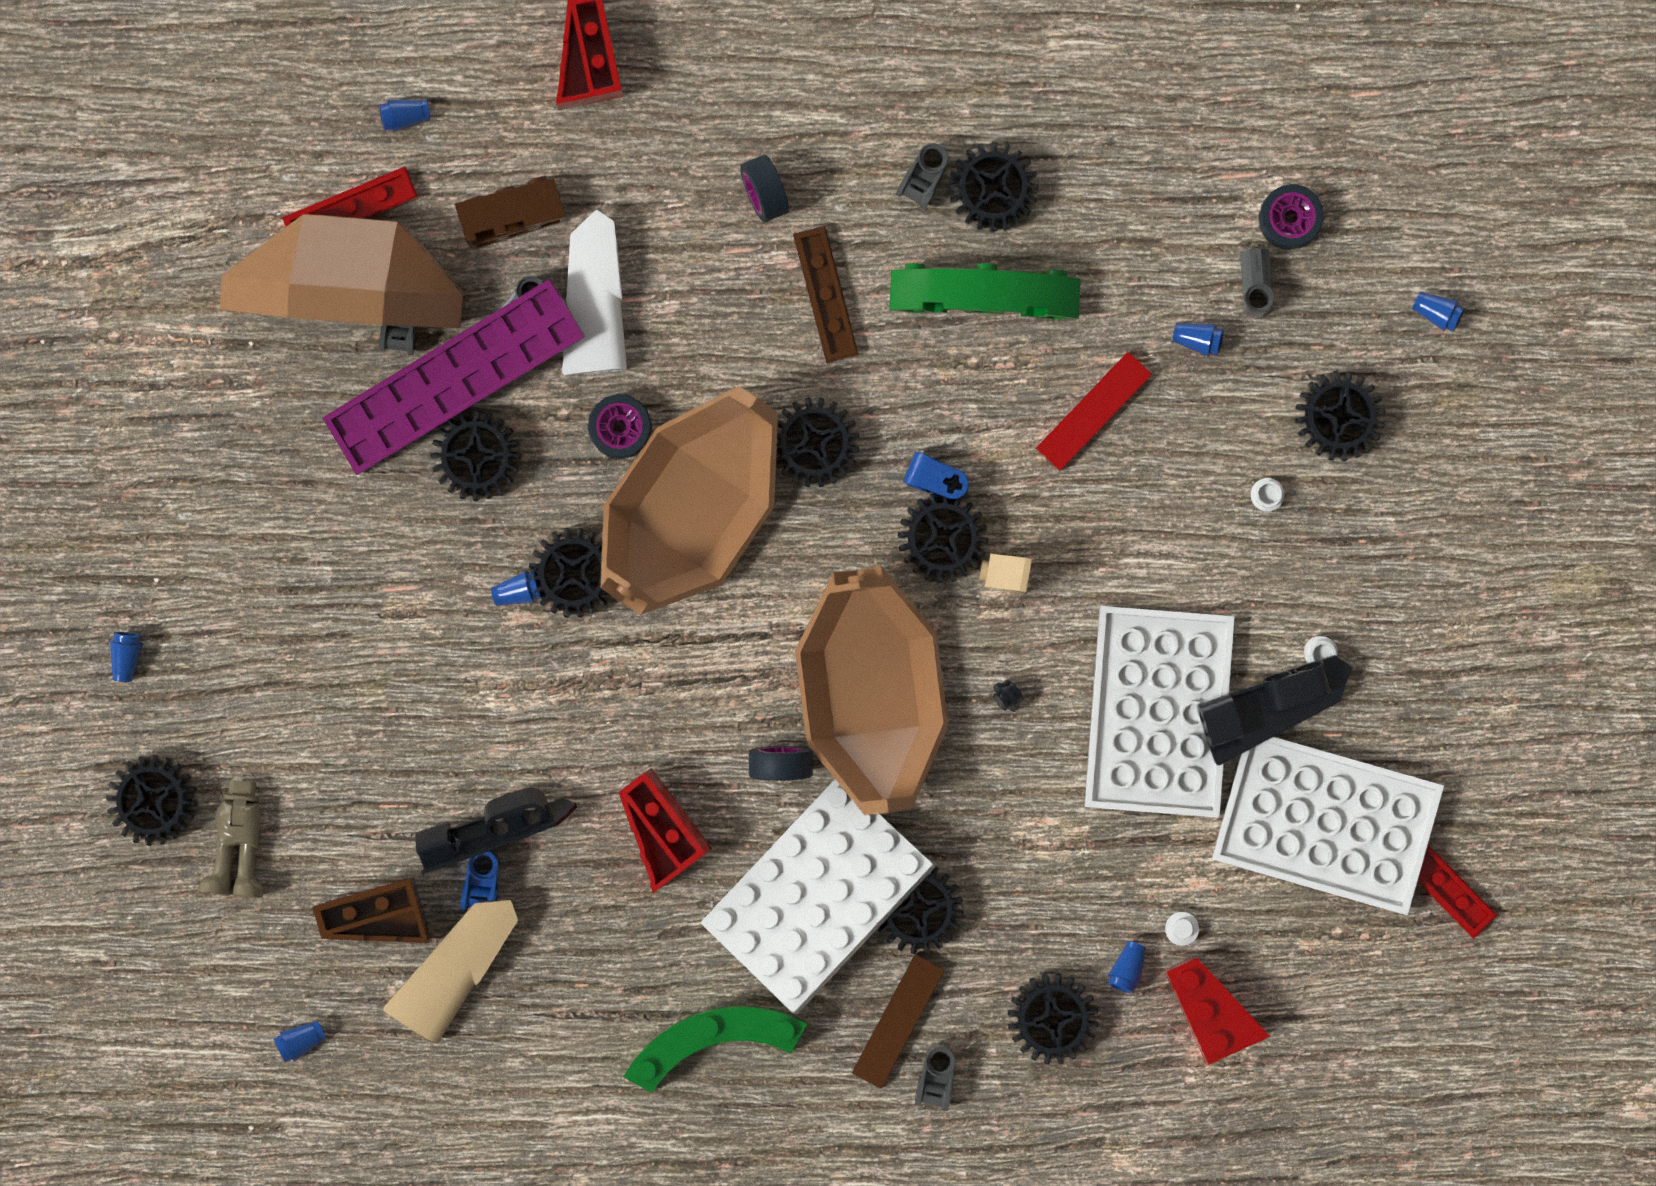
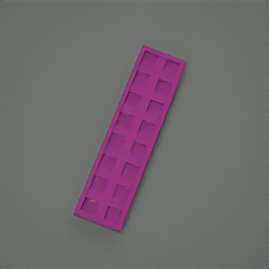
[322,279,586,475]

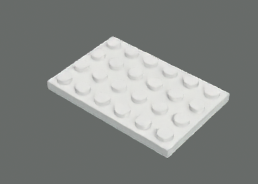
[1084,606,1235,818]
[1212,737,1444,916]
[700,779,935,1015]

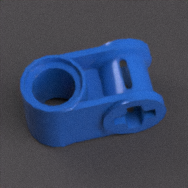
[903,451,969,501]
[460,850,501,911]

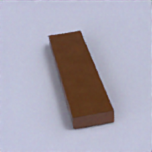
[793,226,859,364]
[851,954,945,1089]

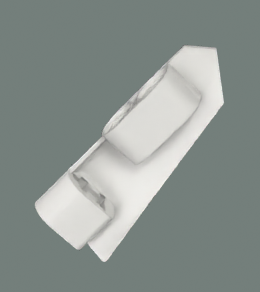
[562,210,627,375]

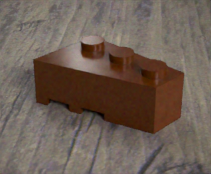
[455,176,567,251]
[312,877,432,943]

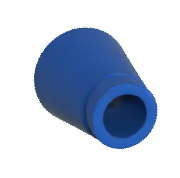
[379,100,430,133]
[1412,291,1465,332]
[1172,323,1224,357]
[491,571,543,606]
[110,632,143,682]
[1108,941,1146,994]
[273,1021,326,1063]

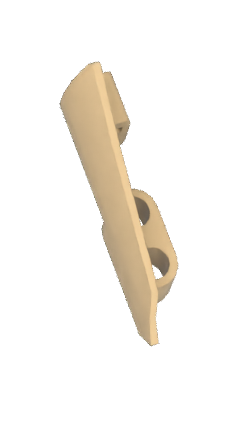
[383,899,518,1044]

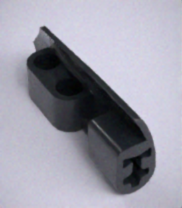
[1197,655,1353,765]
[415,787,577,875]

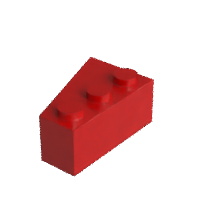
[556,0,623,111]
[618,768,712,893]
[1164,956,1270,1065]

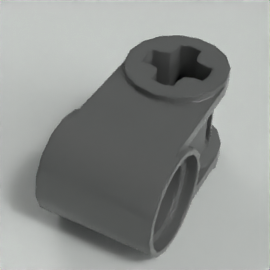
[896,143,948,210]
[379,325,417,355]
[914,1043,955,1111]

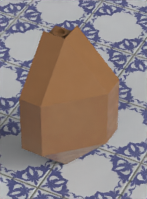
[220,214,466,328]
[601,386,778,615]
[795,566,949,815]

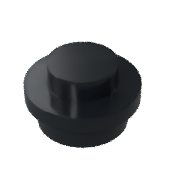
[993,680,1024,712]

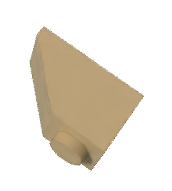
[979,554,1032,595]

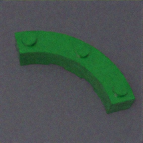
[889,263,1081,320]
[623,1005,808,1094]

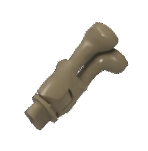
[199,780,263,898]

